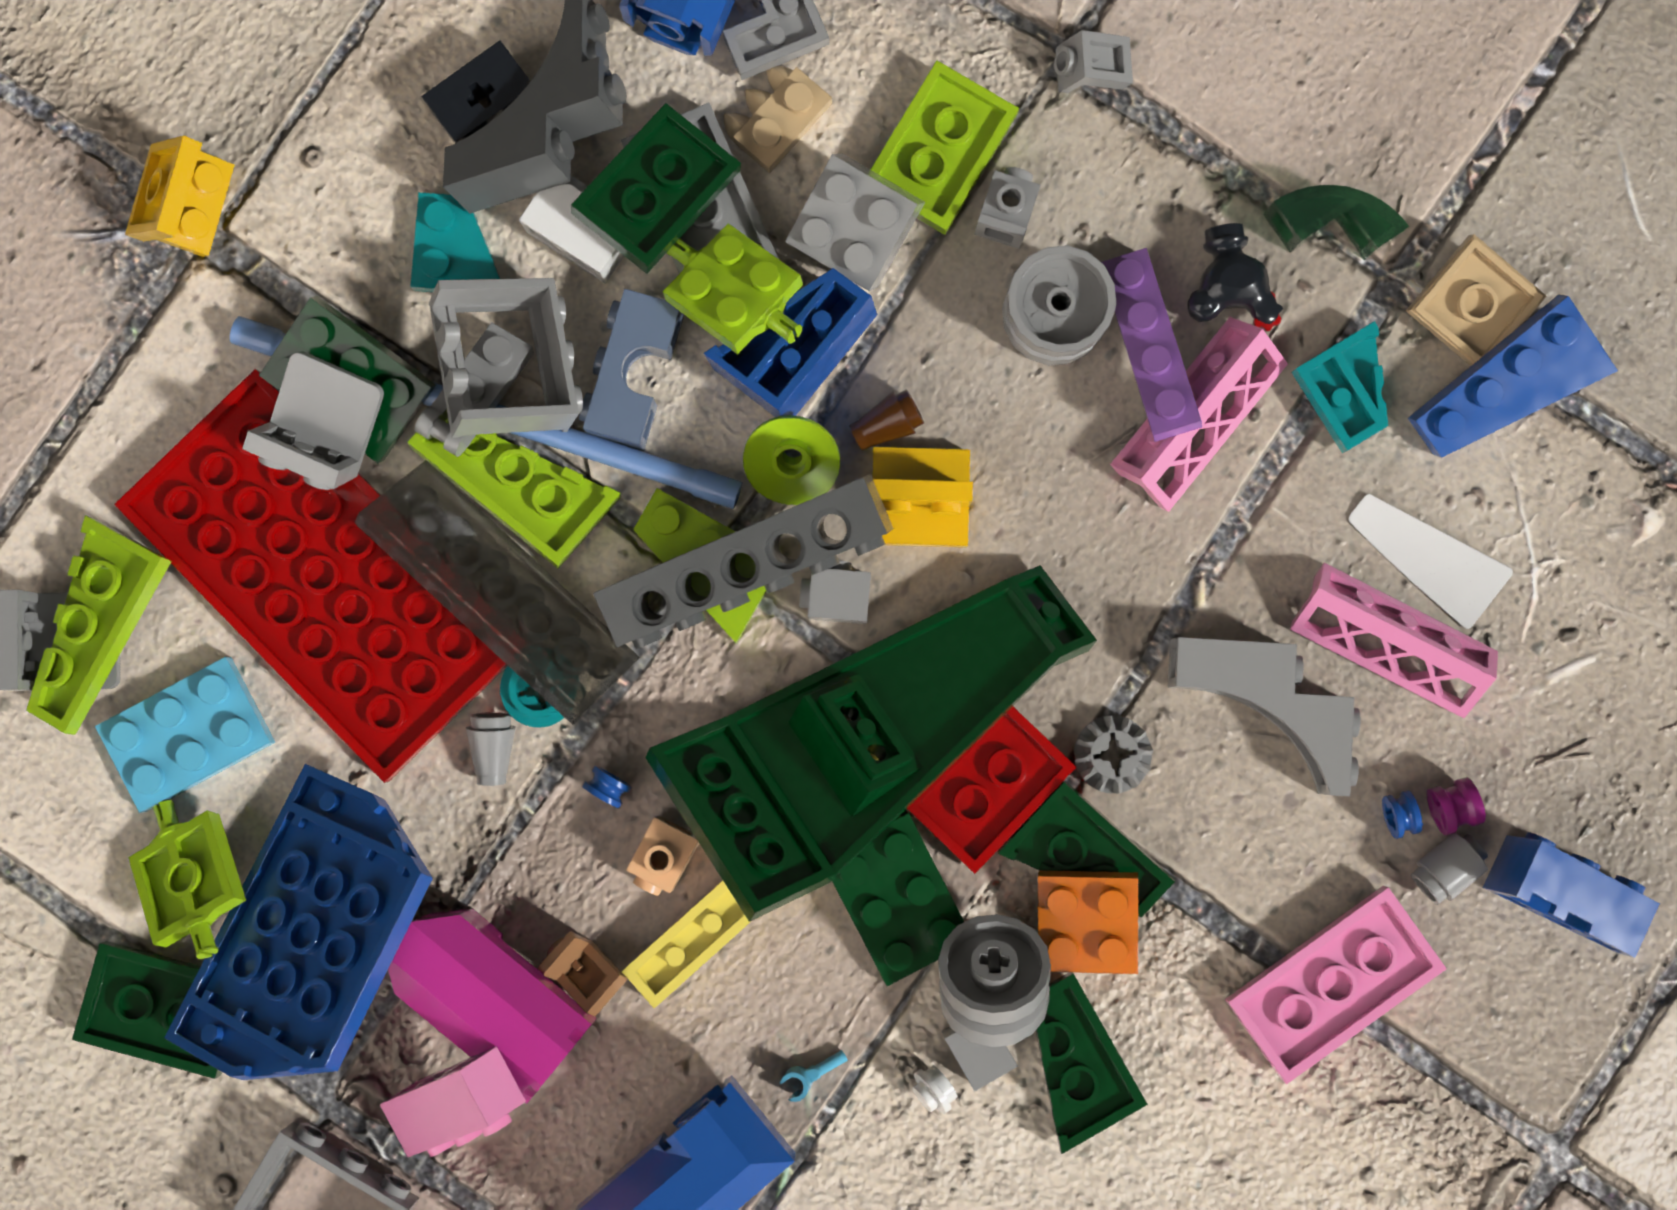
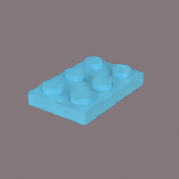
[95,657,276,813]

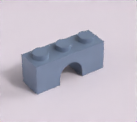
[579,288,684,451]

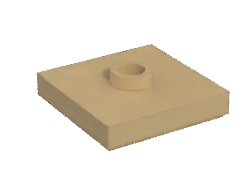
[1406,234,1547,366]

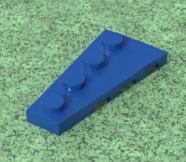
[1408,294,1618,458]

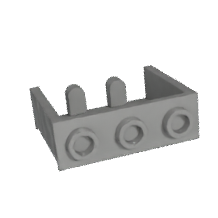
[429,278,583,438]
[233,1122,419,1210]

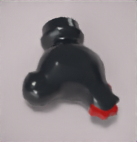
[1187,223,1283,332]

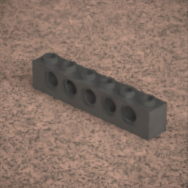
[593,474,894,650]

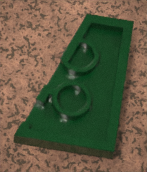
[1036,972,1148,1154]

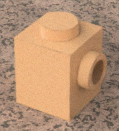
[626,815,699,896]

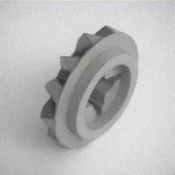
[1074,715,1153,794]

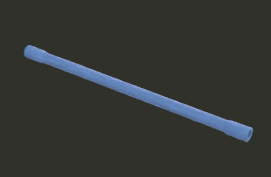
[230,316,743,509]

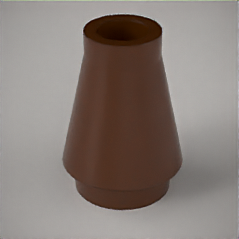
[849,389,925,451]

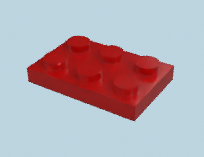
[907,706,1076,874]

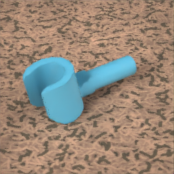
[780,1050,848,1102]

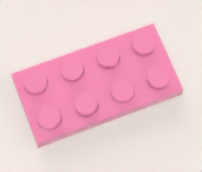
[1225,886,1447,1084]

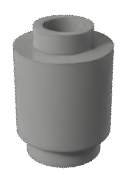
[1411,833,1488,905]

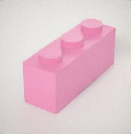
[380,1046,526,1157]

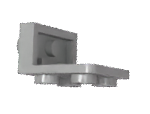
[242,352,384,490]
[0,590,120,691]

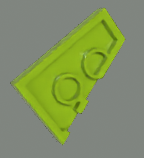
[633,488,766,644]

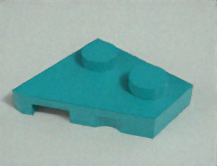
[410,192,501,293]
[1291,321,1388,454]

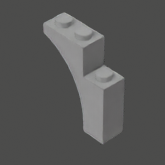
[1168,637,1361,796]

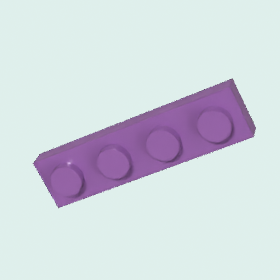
[1101,247,1202,442]

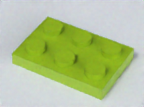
[870,60,1019,235]

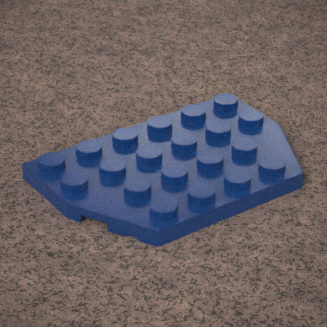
[164,764,433,1080]

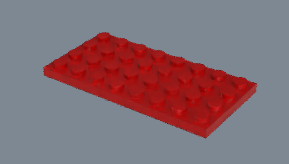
[114,369,529,783]

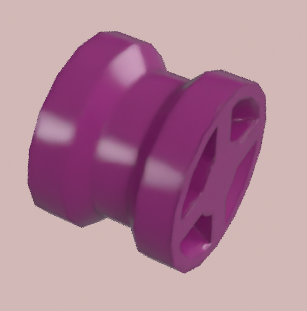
[1426,777,1486,835]

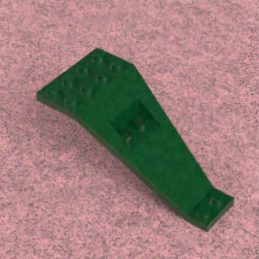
[645,565,1097,922]

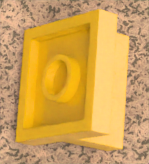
[125,135,235,257]
[872,447,973,548]

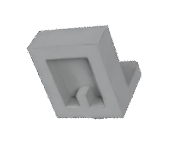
[1054,30,1133,93]

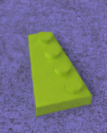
[407,418,621,569]
[26,515,172,735]

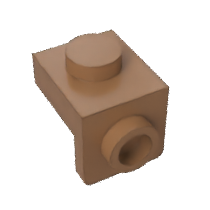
[538,932,628,1016]

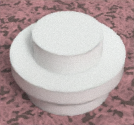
[912,1065,958,1114]

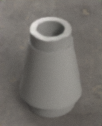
[466,712,516,786]

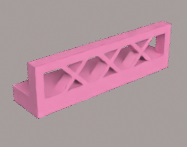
[1110,317,1288,512]
[1290,563,1498,718]

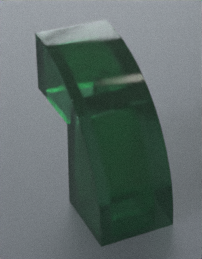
[1263,185,1409,260]

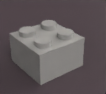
[785,153,925,291]

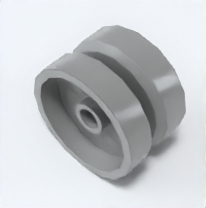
[1002,246,1116,366]
[938,914,1051,1047]

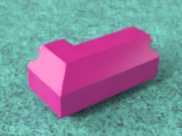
[388,908,597,1104]

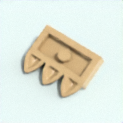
[723,65,832,173]

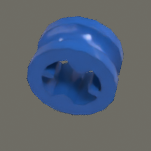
[582,765,633,809]
[1382,790,1423,839]

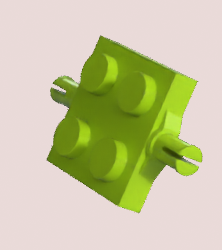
[662,223,803,354]
[128,800,246,959]

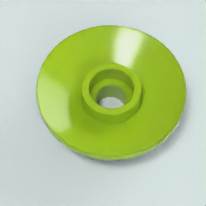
[743,415,840,505]

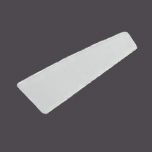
[1349,494,1513,629]

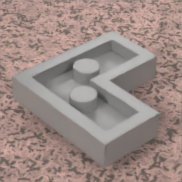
[723,0,829,80]

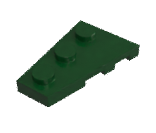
[998,780,1175,918]

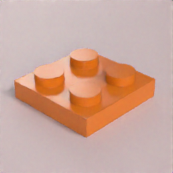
[1038,870,1138,974]

